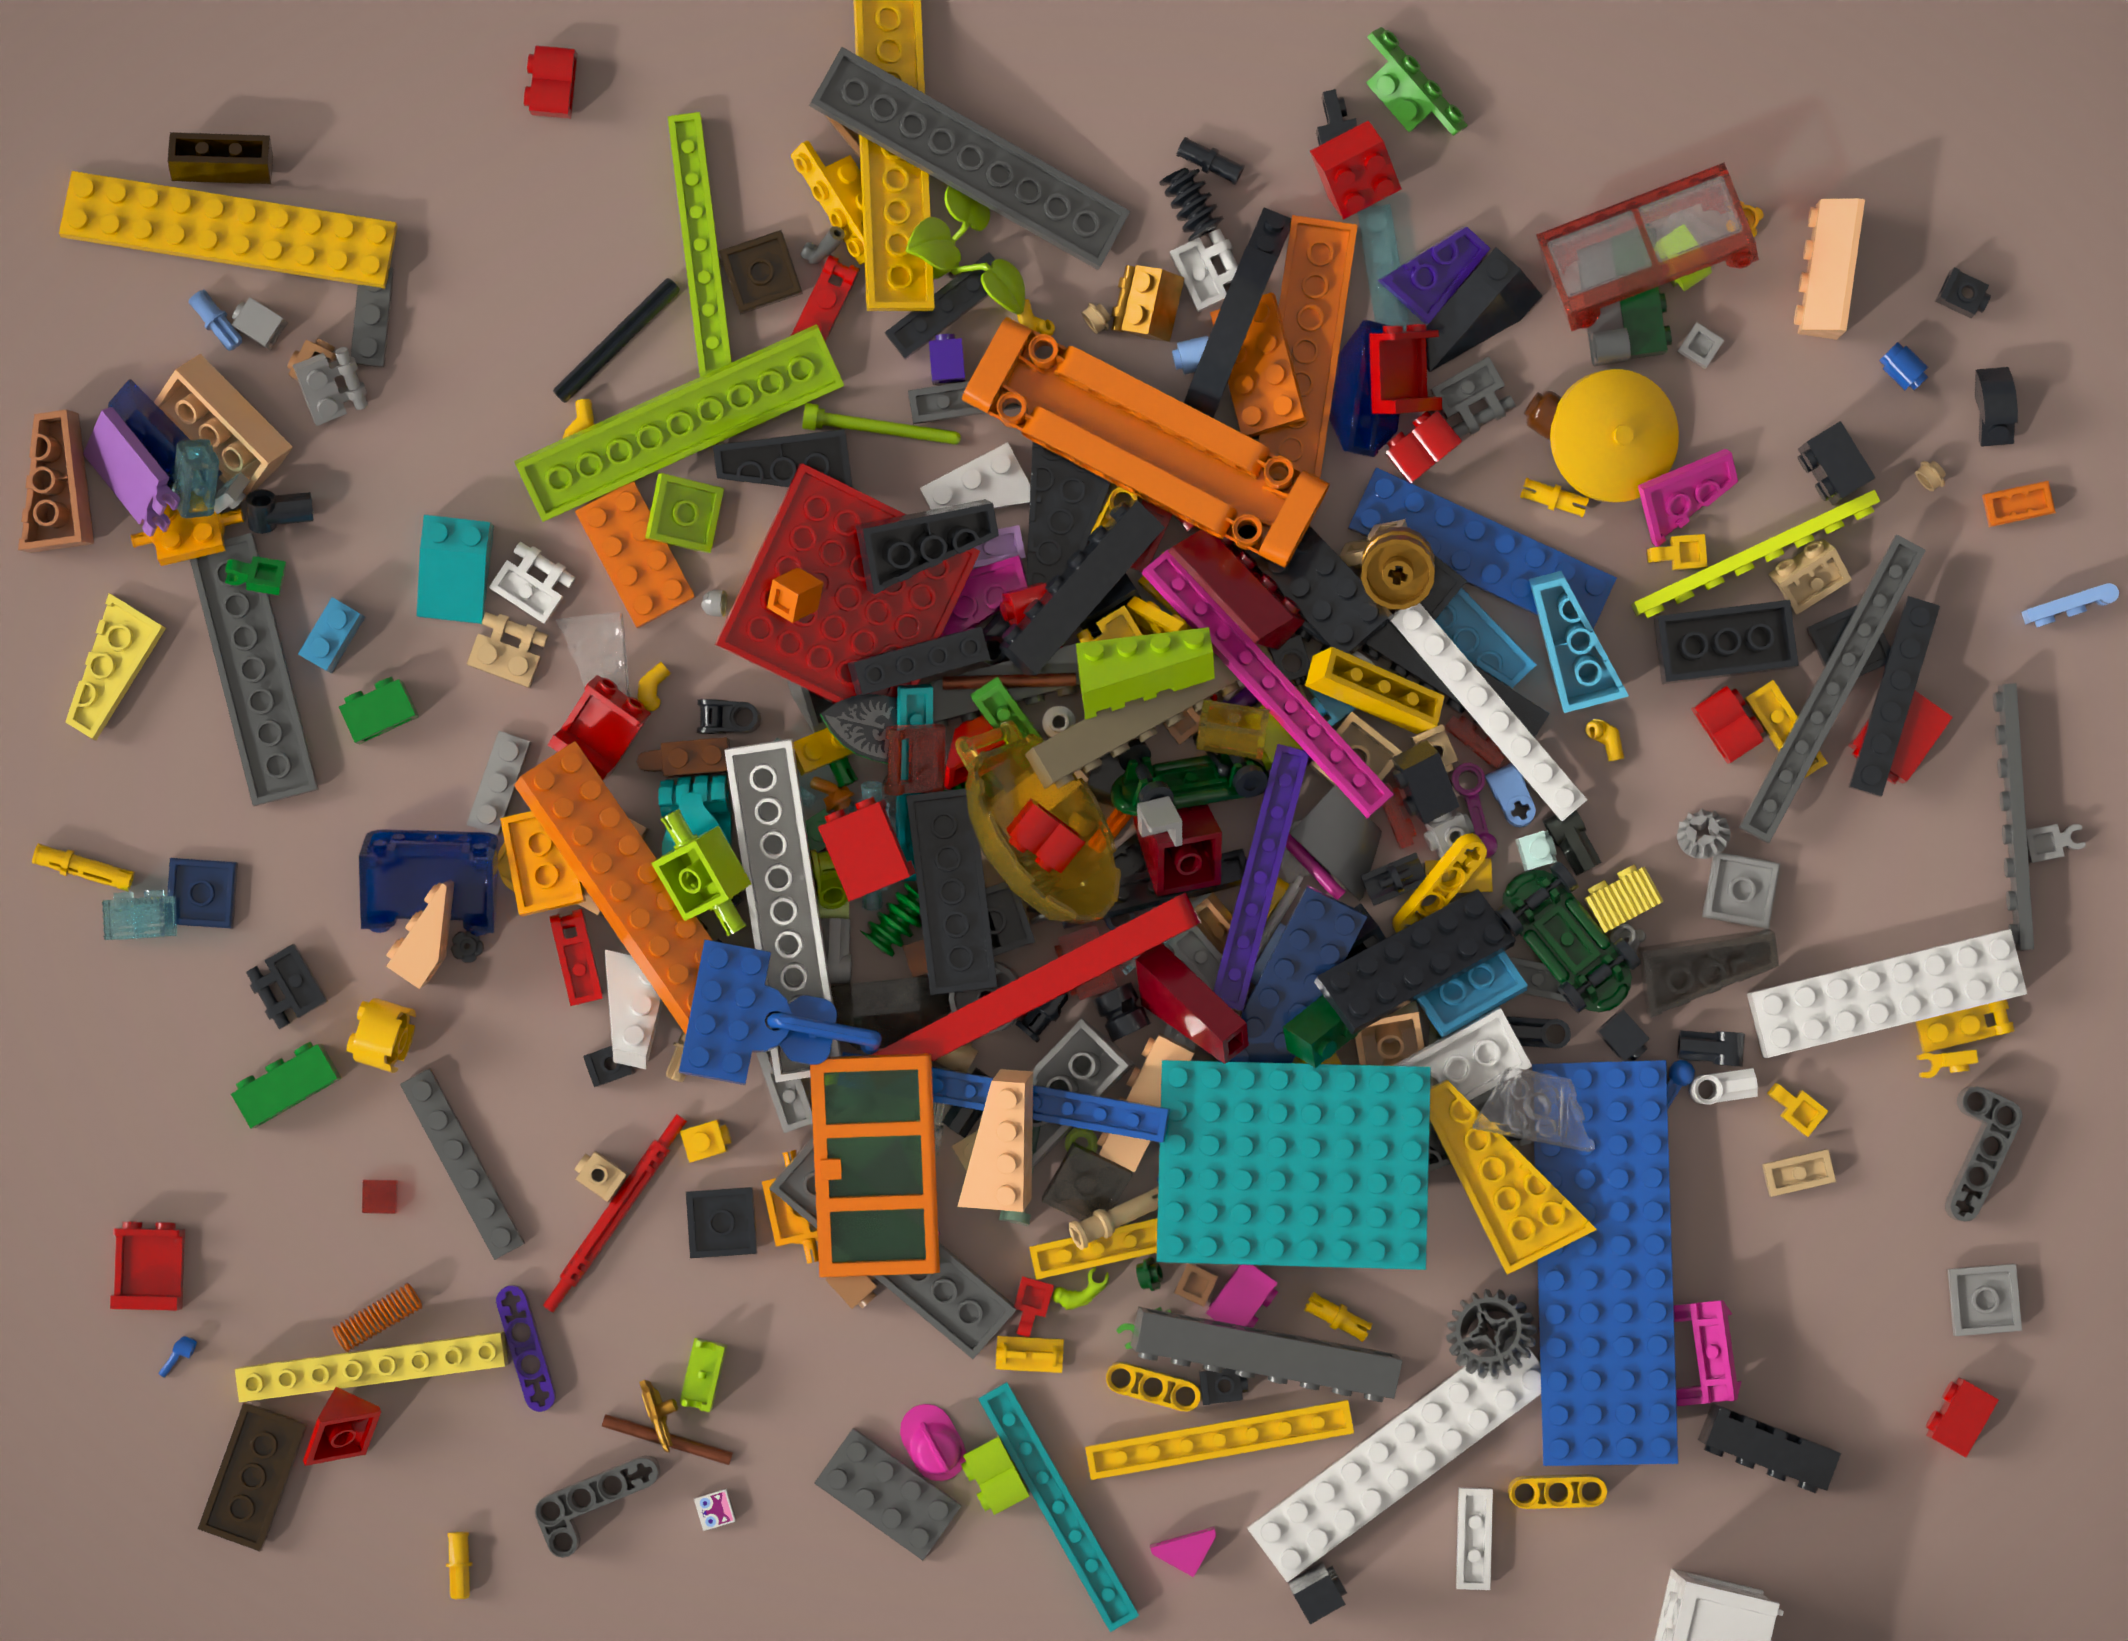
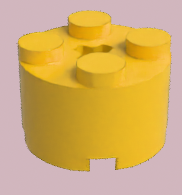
[347,998,416,1073]

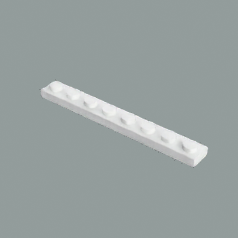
[1391,603,1587,821]

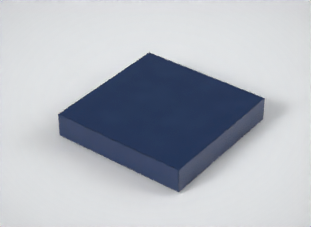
[165,858,238,929]

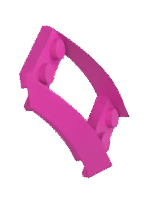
[1674,1300,1742,1406]

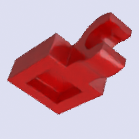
[1014,1276,1054,1337]

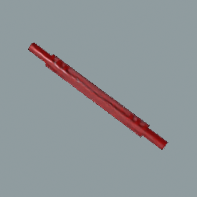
[543,1114,687,1313]

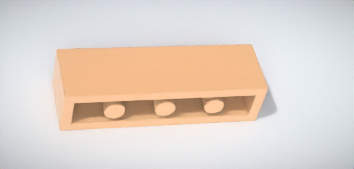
[1097,1033,1195,1172]

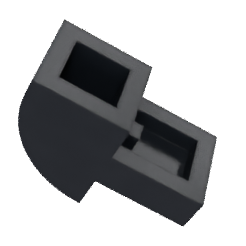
[1316,89,1357,146]

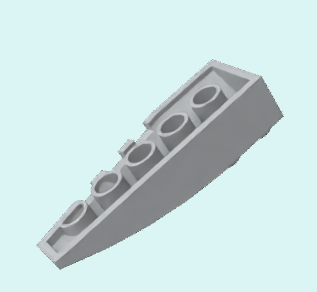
[1032,1018,1135,1168]

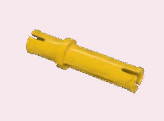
[32,843,135,892]

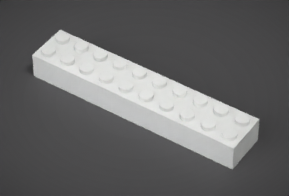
[724,739,841,1082]

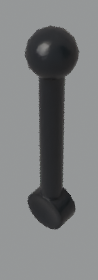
[1193,733,1230,777]

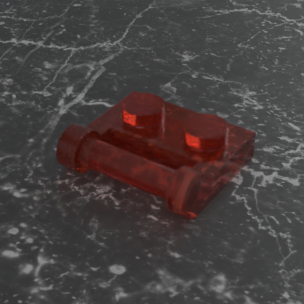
[884,724,946,796]

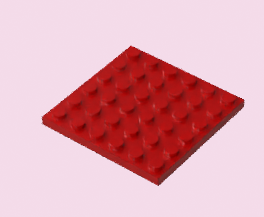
[714,463,981,732]

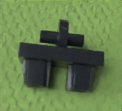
[1361,852,1426,906]

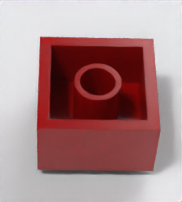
[1310,120,1402,220]

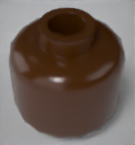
[1524,391,1562,440]

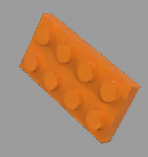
[1210,292,1307,438]
[575,481,696,629]

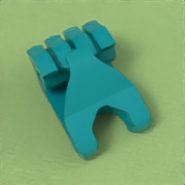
[658,775,732,856]

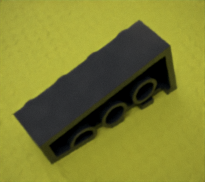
[713,429,853,488]

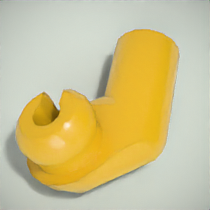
[637,661,671,711]

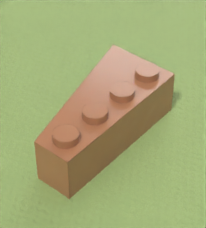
[18,410,94,553]

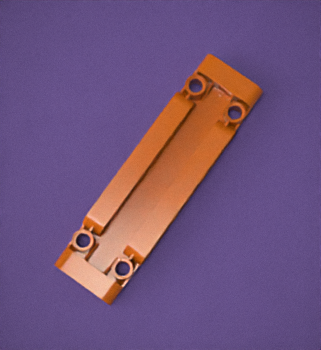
[962,317,1330,568]

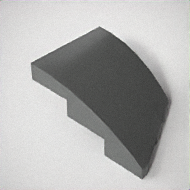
[1290,785,1382,901]

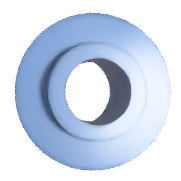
[1172,335,1208,375]

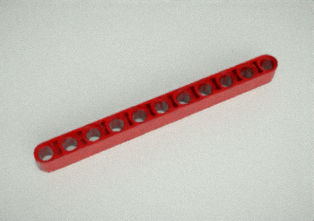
[868,893,1201,1090]

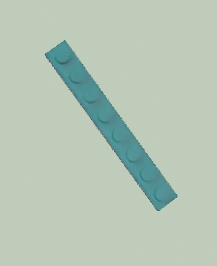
[978,1382,1139,1632]

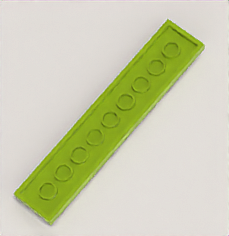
[514,324,844,522]

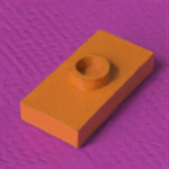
[1982,480,2056,528]

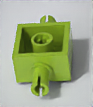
[651,809,752,936]

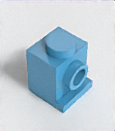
[1308,687,1356,727]

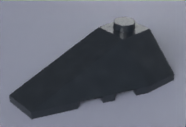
[1426,247,1543,372]

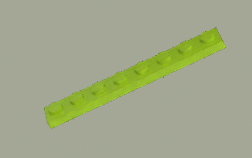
[667,112,732,377]

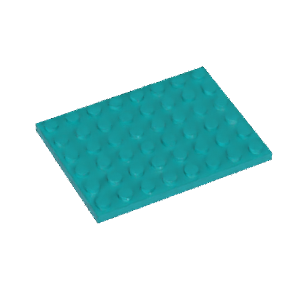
[1156,1060,1431,1270]

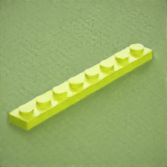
[1631,490,1880,618]

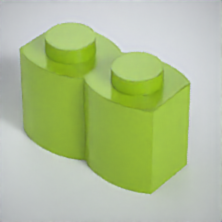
[961,1436,1030,1515]

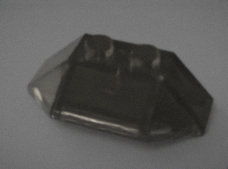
[831,976,951,1050]

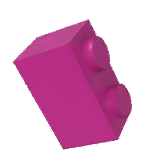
[1205,1265,1278,1327]

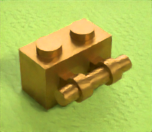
[1111,265,1185,342]

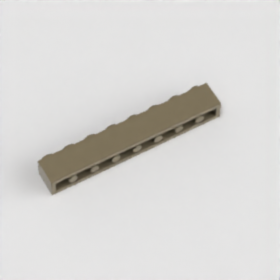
[1025,644,1274,789]

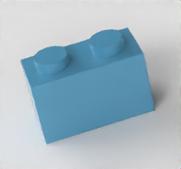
[298,597,365,674]

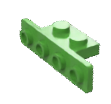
[1366,27,1468,136]

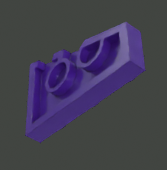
[1377,227,1491,324]

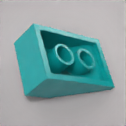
[416,515,494,624]

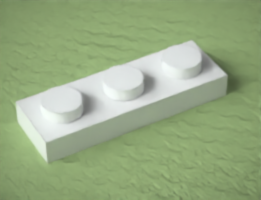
[1456,1487,1493,1590]

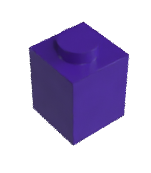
[929,334,966,384]

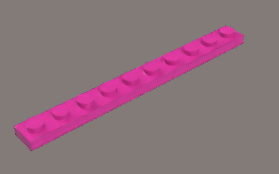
[1141,549,1394,819]

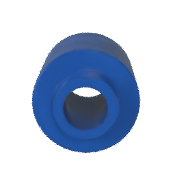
[1879,342,1928,391]

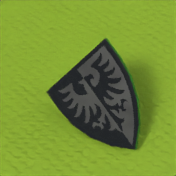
[820,694,897,764]

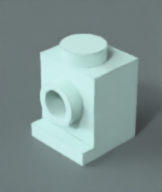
[1515,830,1557,871]

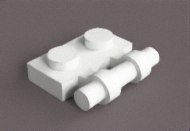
[1170,229,1238,312]
[489,541,576,625]

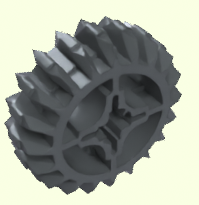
[1446,1289,1537,1379]

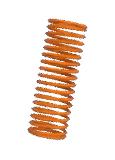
[332,1283,422,1352]

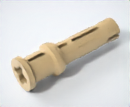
[1068,1186,1158,1250]

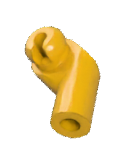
[1016,299,1055,336]
[563,399,594,439]
[1585,719,1624,762]

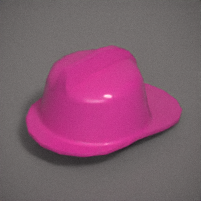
[900,1404,966,1481]

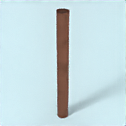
[943,672,1076,690]
[602,1414,733,1465]

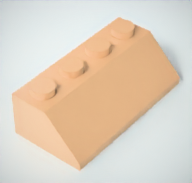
[1794,198,1865,340]
[150,354,293,502]

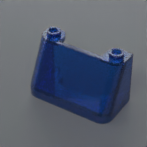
[359,829,498,936]

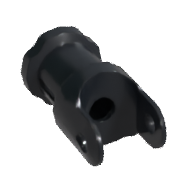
[1015,993,1068,1043]

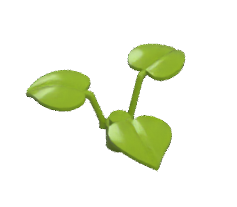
[905,186,1025,315]

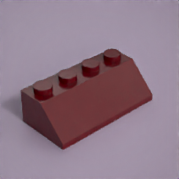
[1168,529,1305,650]

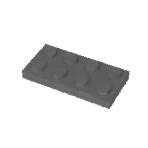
[814,1428,962,1561]

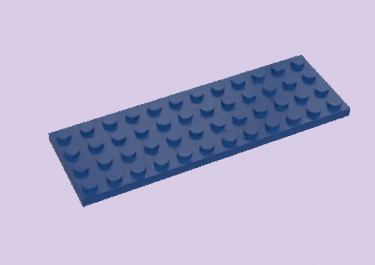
[1532,1060,1679,1466]

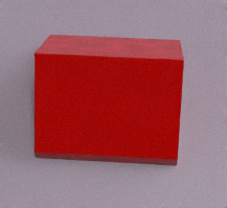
[303,1387,382,1466]

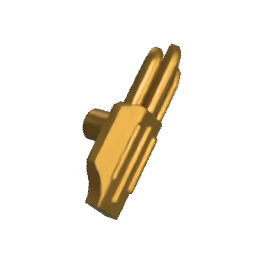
[639,1380,678,1452]

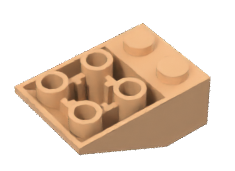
[386,879,455,989]

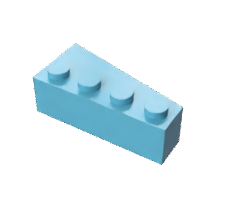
[1529,571,1629,713]

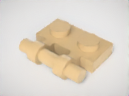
[467,612,549,688]

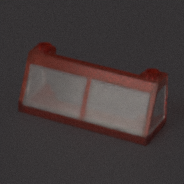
[1536,163,1759,332]

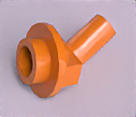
[810,776,855,812]

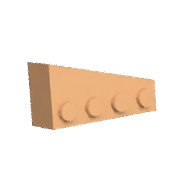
[957,1069,1033,1212]

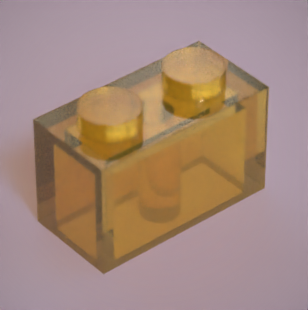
[1196,699,1270,760]

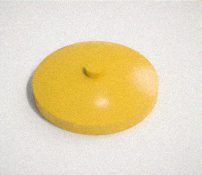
[1550,369,1679,502]

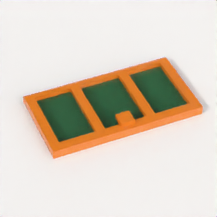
[810,1053,940,1277]

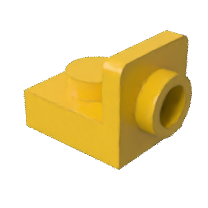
[680,1119,732,1163]

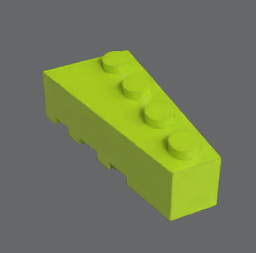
[1076,627,1215,720]

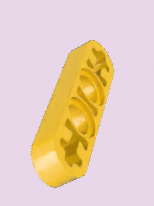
[1392,833,1487,933]

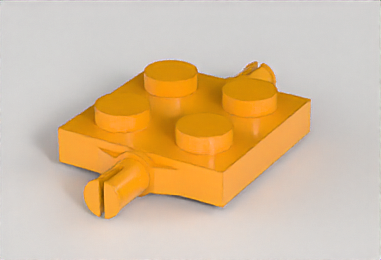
[131,489,244,566]
[762,1150,819,1264]

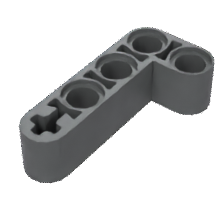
[1575,235,1631,366]
[1945,1086,2023,1222]
[535,1455,660,1558]

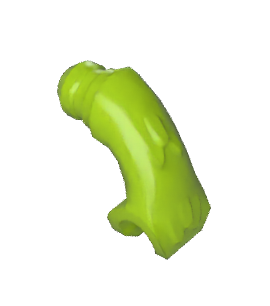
[1052,1266,1109,1310]

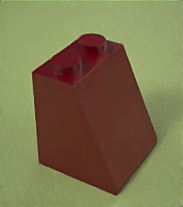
[1133,804,1222,897]

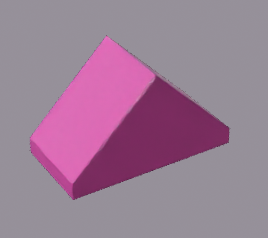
[1150,1526,1216,1578]

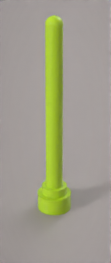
[802,403,961,445]

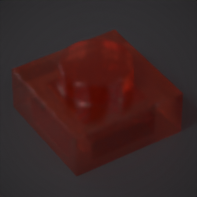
[362,1179,398,1214]

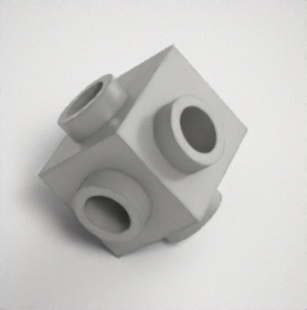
[1424,809,1475,859]

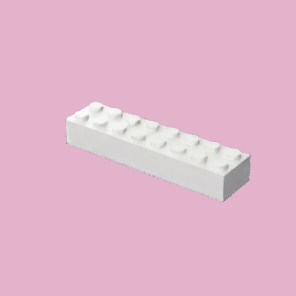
[1747,929,2027,1058]

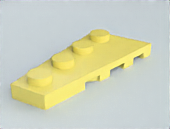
[65,593,166,741]

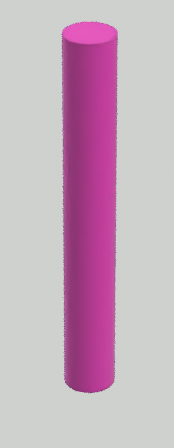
[1286,832,1346,900]

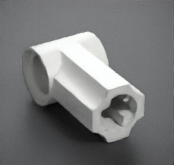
[1688,1068,1758,1105]

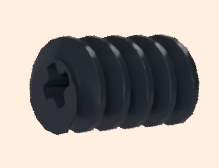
[1159,168,1224,242]

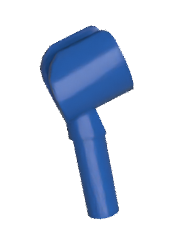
[159,1336,197,1378]

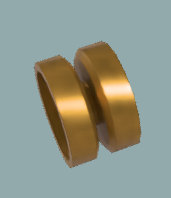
[1361,526,1435,610]

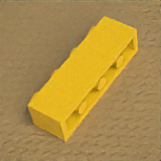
[1305,647,1445,734]

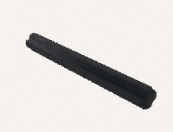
[553,278,680,403]

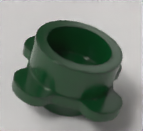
[1136,1257,1163,1291]

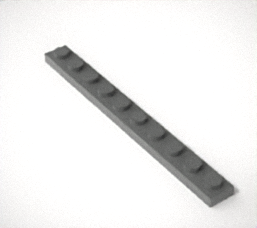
[1738,535,1926,843]

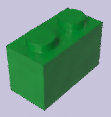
[339,677,419,745]

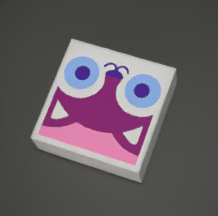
[694,1488,736,1531]

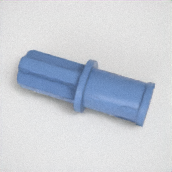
[188,289,242,351]

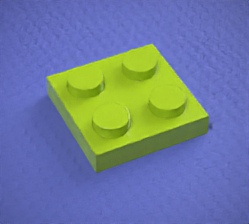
[645,473,724,553]

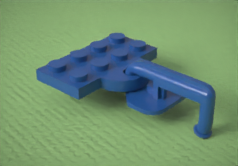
[679,940,882,1085]

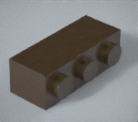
[167,132,273,184]

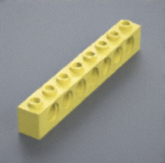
[235,1331,509,1402]

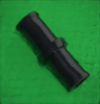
[1176,137,1245,185]

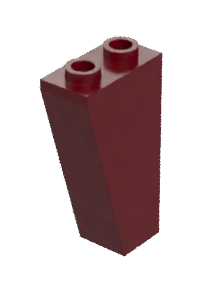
[1135,943,1249,1064]

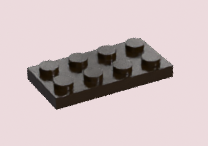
[198,1402,308,1552]

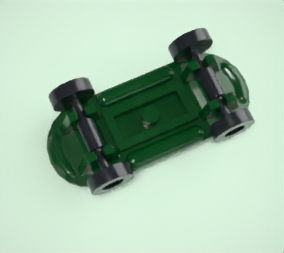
[1110,723,1269,816]
[1495,861,1641,1013]

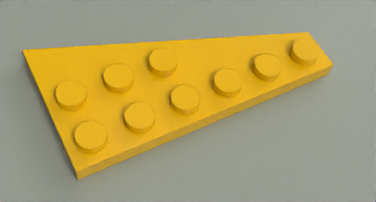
[1430,1079,1597,1275]

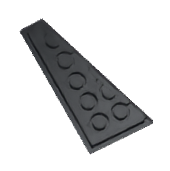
[1027,442,1111,585]

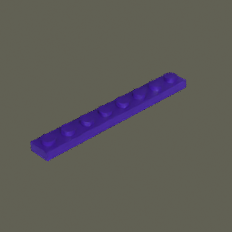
[1213,744,1309,1011]

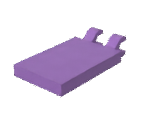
[83,407,180,537]

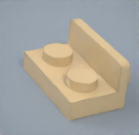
[1769,539,1852,615]

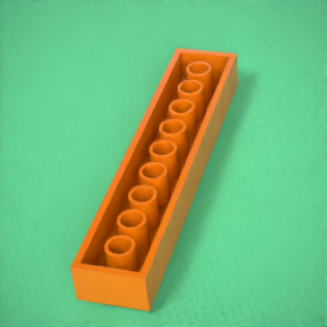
[514,741,713,1034]

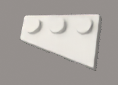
[920,442,1031,510]

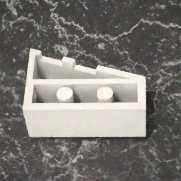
[605,950,663,1069]

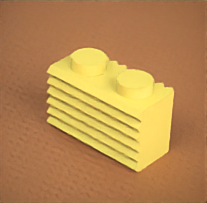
[1583,864,1664,933]

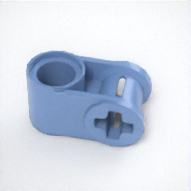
[1485,763,1536,828]

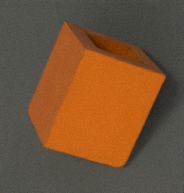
[767,568,824,623]

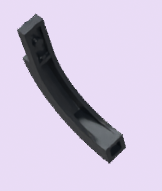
[1184,207,1292,418]

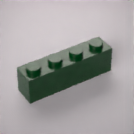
[1606,219,1672,360]
[1283,995,1363,1068]

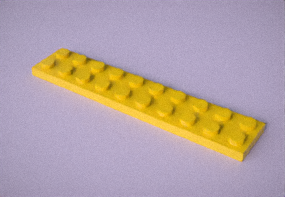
[853,0,935,311]
[59,171,398,289]

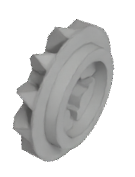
[1677,808,1730,859]

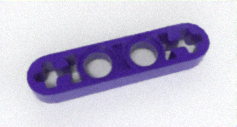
[496,1285,556,1412]

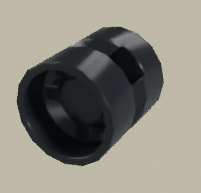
[1092,982,1151,1042]

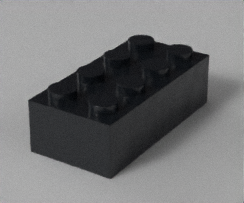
[1653,600,1799,685]

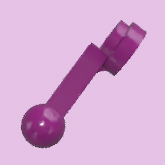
[1452,763,1498,859]

